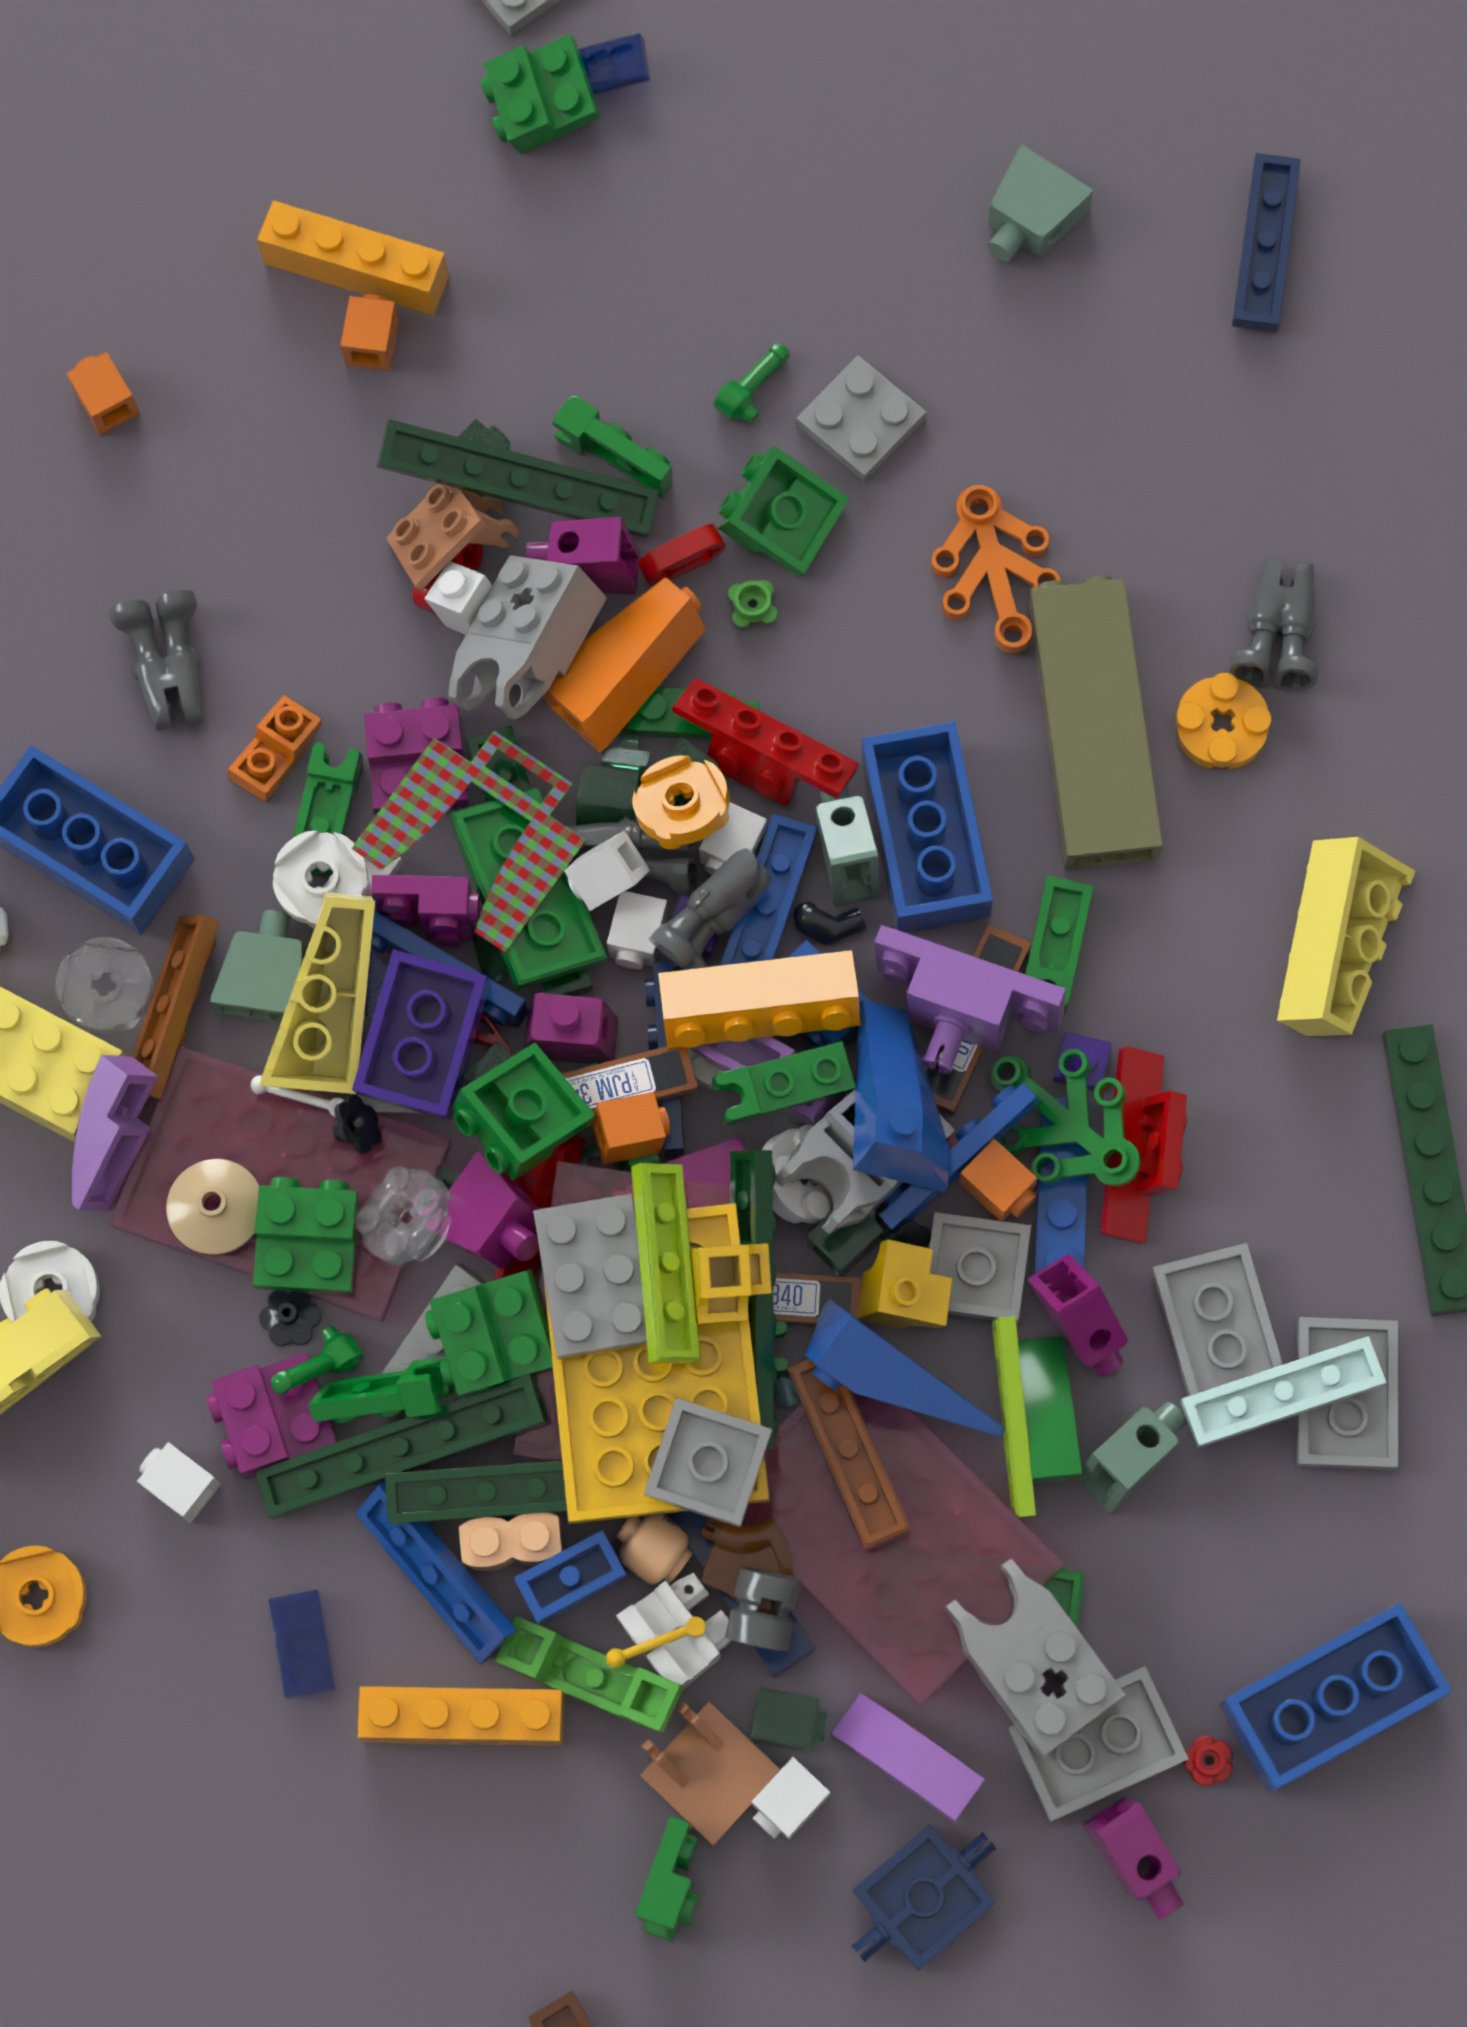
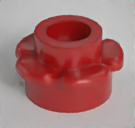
[1184,1735,1233,1786]

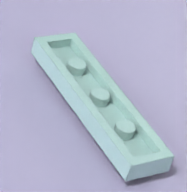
[1180,1336,1386,1449]

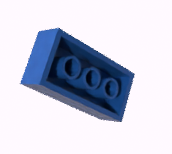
[861,721,993,933]
[0,745,195,935]
[1219,1602,1453,1794]

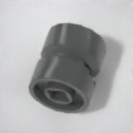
[725,1567,803,1651]

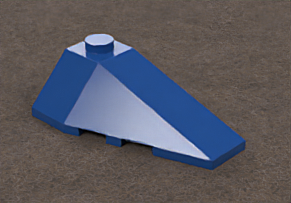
[853,1000,949,1192]
[805,1298,1005,1437]

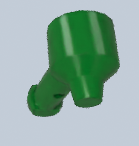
[714,343,790,423]
[271,1325,365,1395]

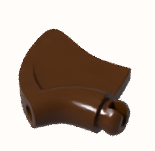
[701,1515,794,1611]

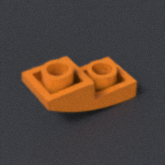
[228,695,322,803]

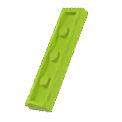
[631,1163,701,1364]
[992,1316,1036,1517]

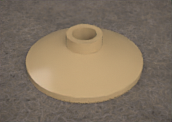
[166,1159,259,1255]

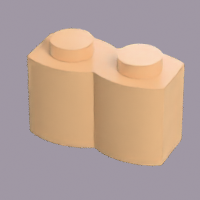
[459,1512,564,1571]

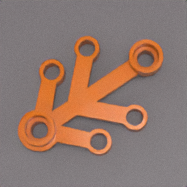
[931,485,1061,654]

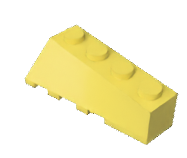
[1277,837,1416,1036]
[259,892,375,1094]
[0,1288,102,1415]

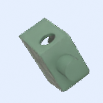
[988,145,1093,262]
[815,786,880,906]
[210,910,306,1024]
[1077,1402,1187,1514]

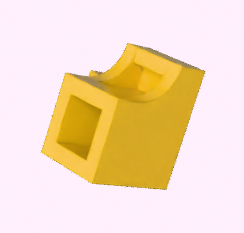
[857,1239,952,1329]
[691,1243,771,1324]

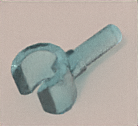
[774,1377,801,1410]

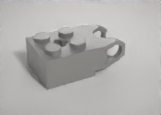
[448,555,607,719]
[775,1089,956,1235]
[945,1559,1126,1758]

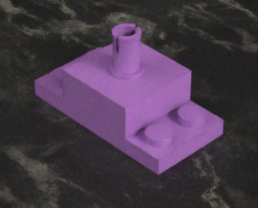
[874,925,1066,1074]

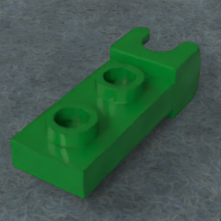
[552,395,673,498]
[293,742,363,879]
[1025,876,1094,1014]
[712,1041,856,1126]
[308,1357,454,1423]

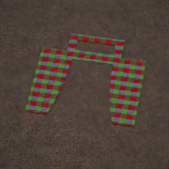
[351,731,586,953]

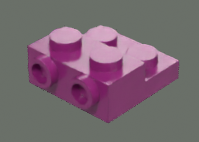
[364,698,469,815]
[371,875,483,947]
[206,1352,337,1479]

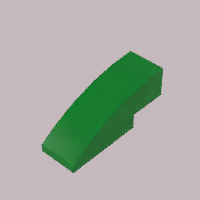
[1018,1336,1082,1484]

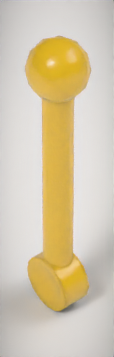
[606,1616,706,1668]

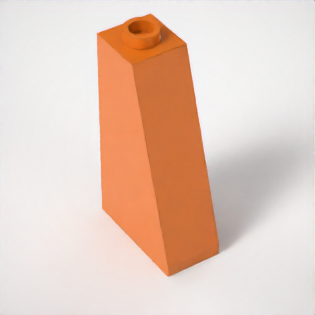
[543,577,706,753]

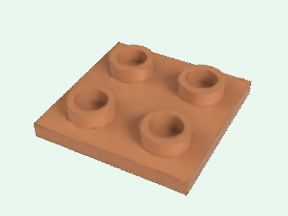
[386,484,519,590]
[640,1702,781,1846]

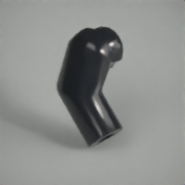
[793,902,866,945]

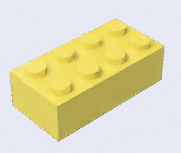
[0,987,125,1143]

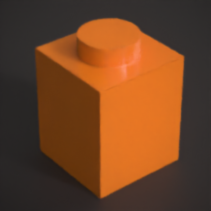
[340,294,399,371]
[66,351,140,435]
[592,1092,670,1165]
[959,1139,1037,1221]

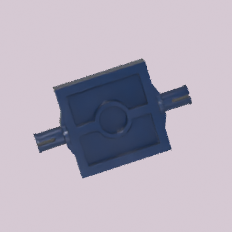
[851,1824,996,1971]

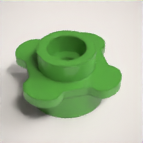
[728,580,778,628]

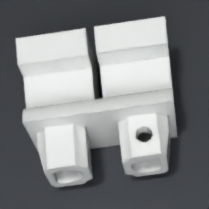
[616,1573,731,1691]

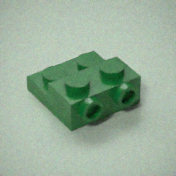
[480,34,601,154]
[717,446,850,577]
[453,1043,596,1181]
[253,1177,361,1295]
[425,1269,553,1396]
[635,1816,700,1943]

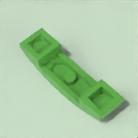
[495,1616,684,1734]

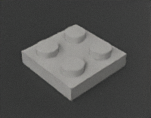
[796,355,926,483]
[929,1212,1031,1324]
[644,1398,772,1528]

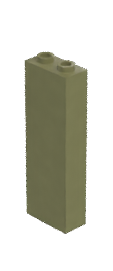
[1028,575,1163,870]

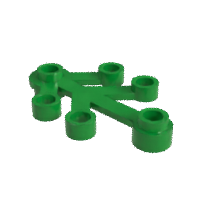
[990,1049,1141,1187]

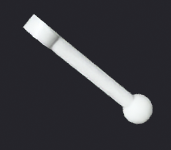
[250,1076,345,1118]

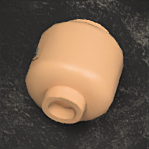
[616,1513,692,1585]

